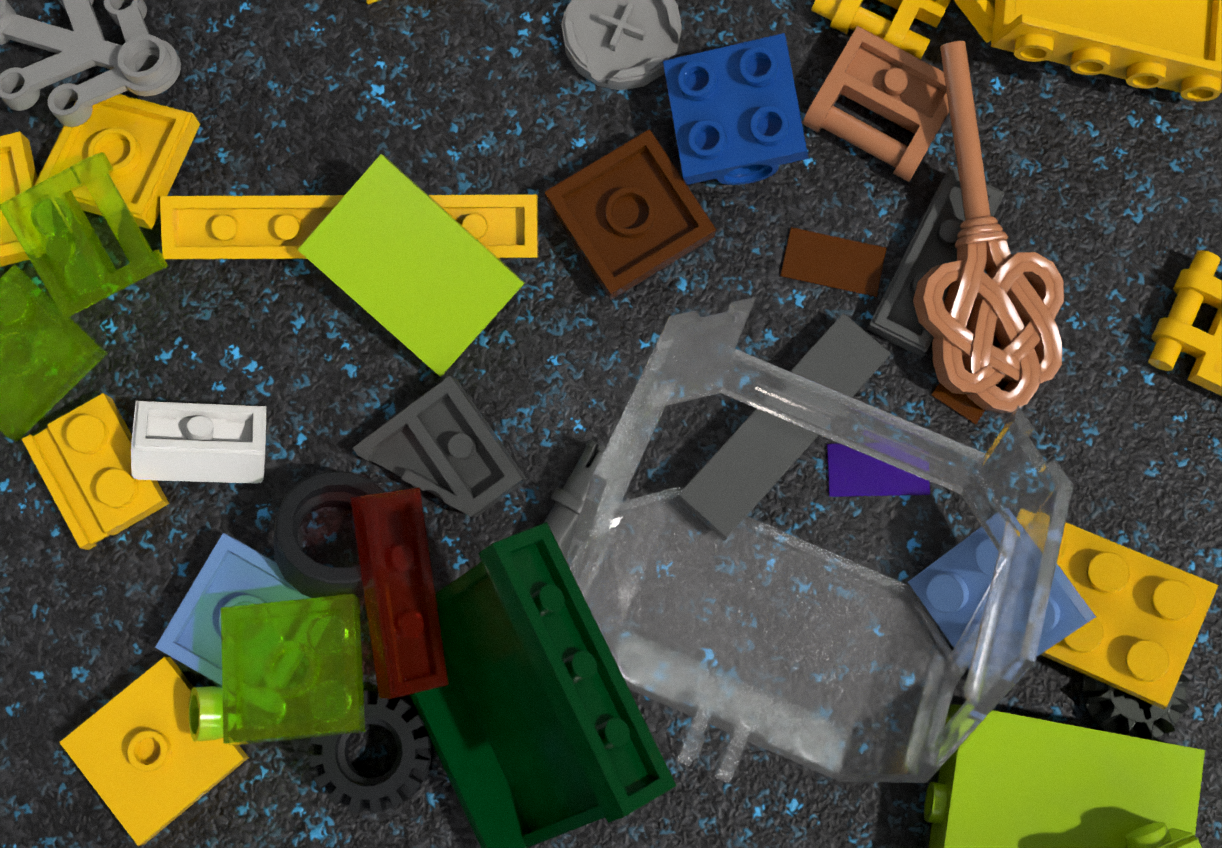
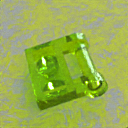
[0,152,168,319]

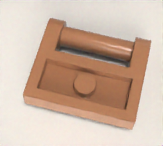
[802,26,949,182]

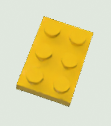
[1022,506,1219,710]

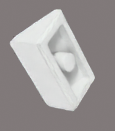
[131,401,266,484]

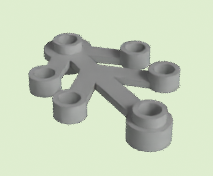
[0,0,181,127]

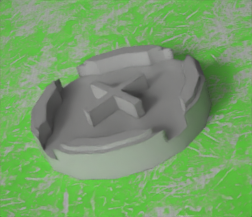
[561,0,682,91]

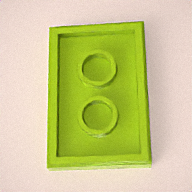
[297,154,525,377]

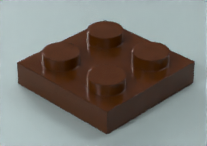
[545,129,716,300]

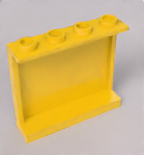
[991,0,1222,102]

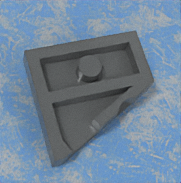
[353,376,527,517]

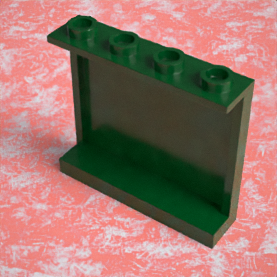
[377,522,677,848]

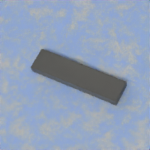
[676,313,891,541]

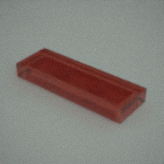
[351,488,448,699]

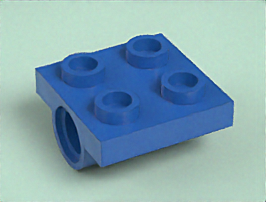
[663,33,809,185]

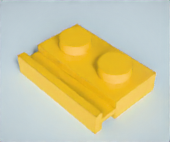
[22,393,170,550]

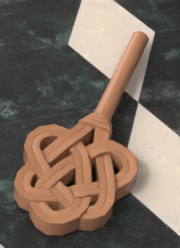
[913,41,1064,413]

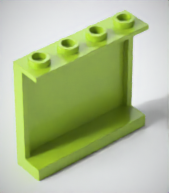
[924,704,1205,848]

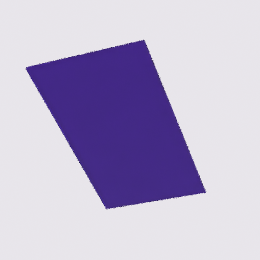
[827,442,930,497]

